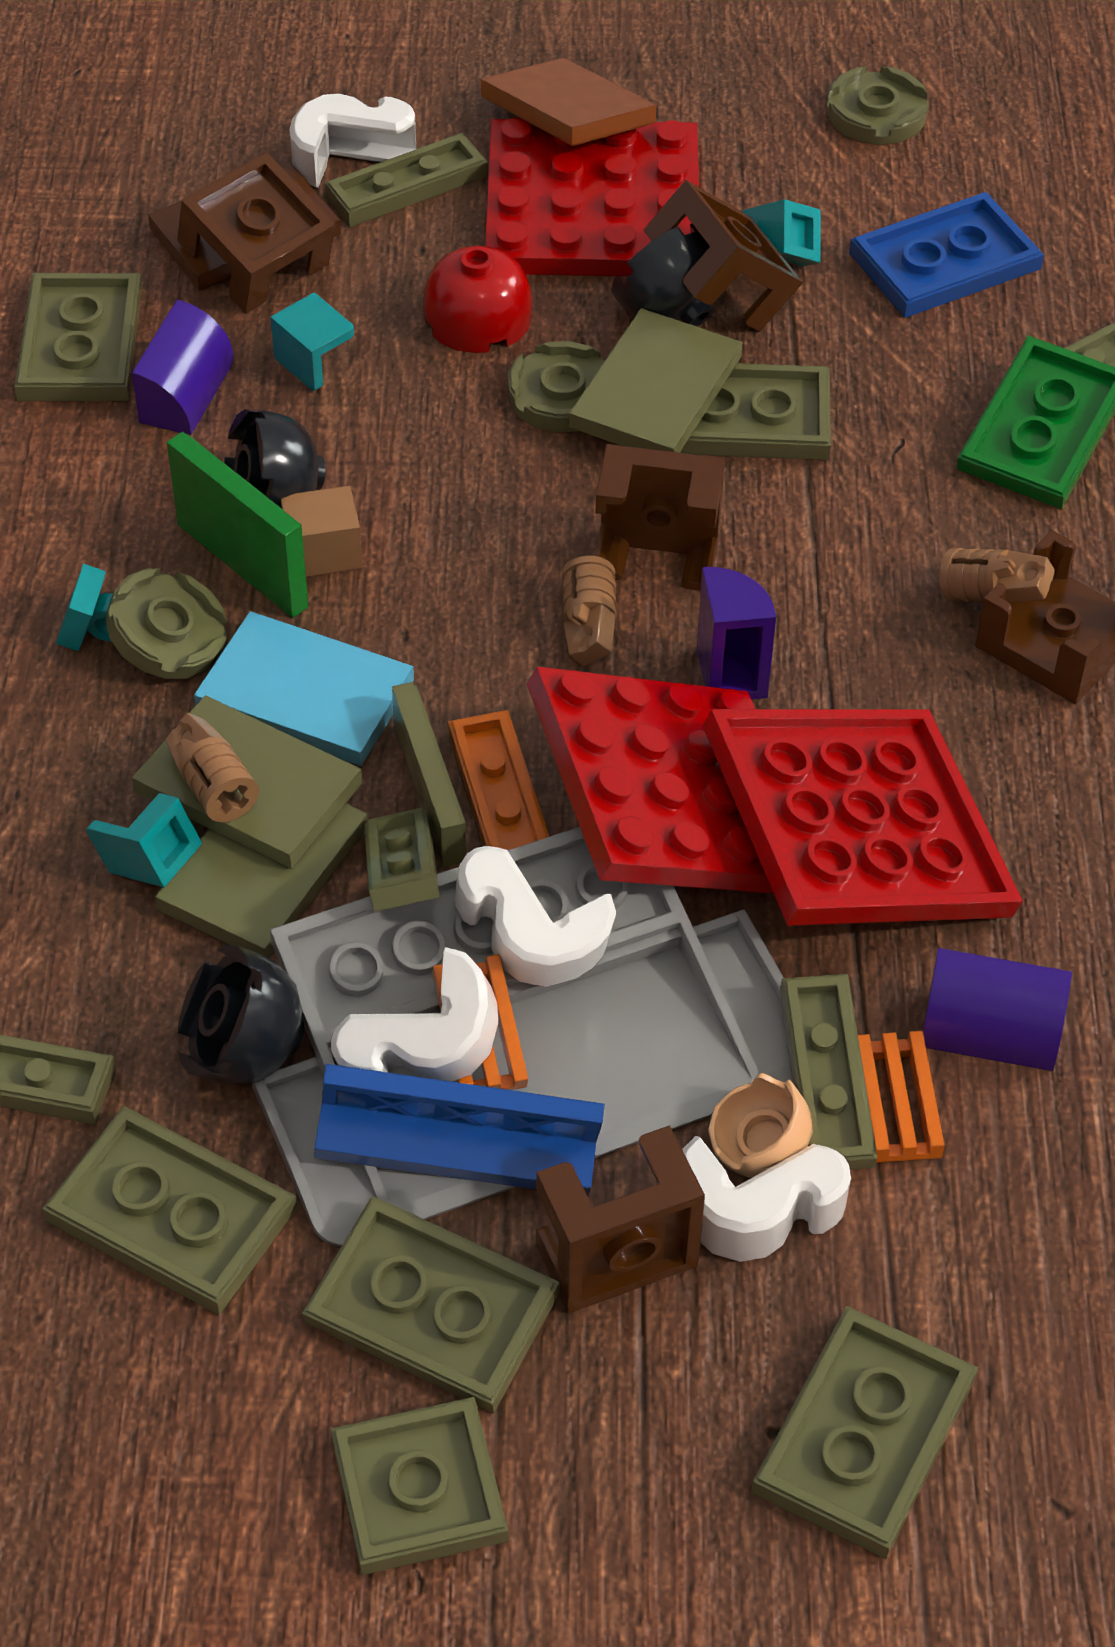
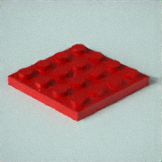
[485,118,699,276]
[526,667,773,893]
[703,709,1023,926]

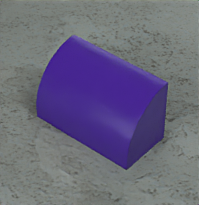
[132,299,234,435]
[696,567,776,699]
[923,948,1072,1071]

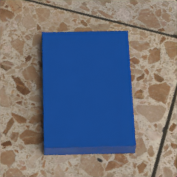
[849,192,1044,318]

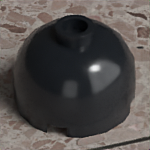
[611,224,713,327]
[224,409,326,509]
[178,945,304,1085]

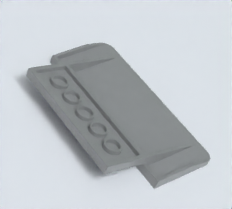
[252,827,793,1247]

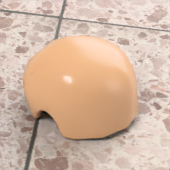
[708,1073,813,1178]

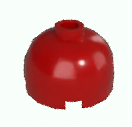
[423,245,532,353]

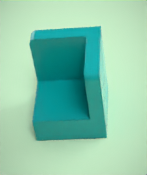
[741,199,821,266]
[270,292,354,391]
[86,793,202,888]

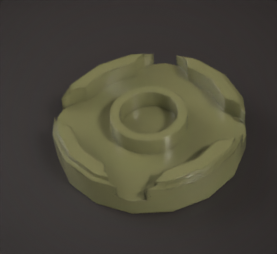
[826,66,929,145]
[507,341,605,433]
[105,568,227,679]

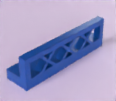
[314,1064,605,1197]

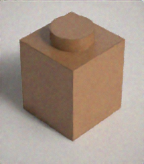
[281,485,363,577]

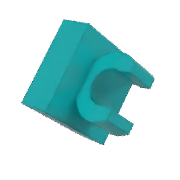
[55,563,113,651]

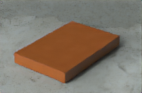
[481,58,656,146]

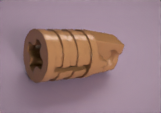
[939,548,1055,603]
[562,556,617,666]
[166,713,259,822]

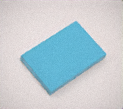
[194,611,414,766]

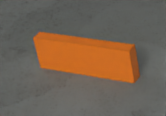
[448,710,549,850]

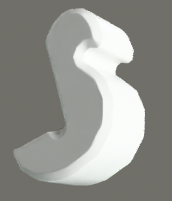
[289,94,416,188]
[454,846,616,987]
[331,947,498,1082]
[682,1136,851,1262]

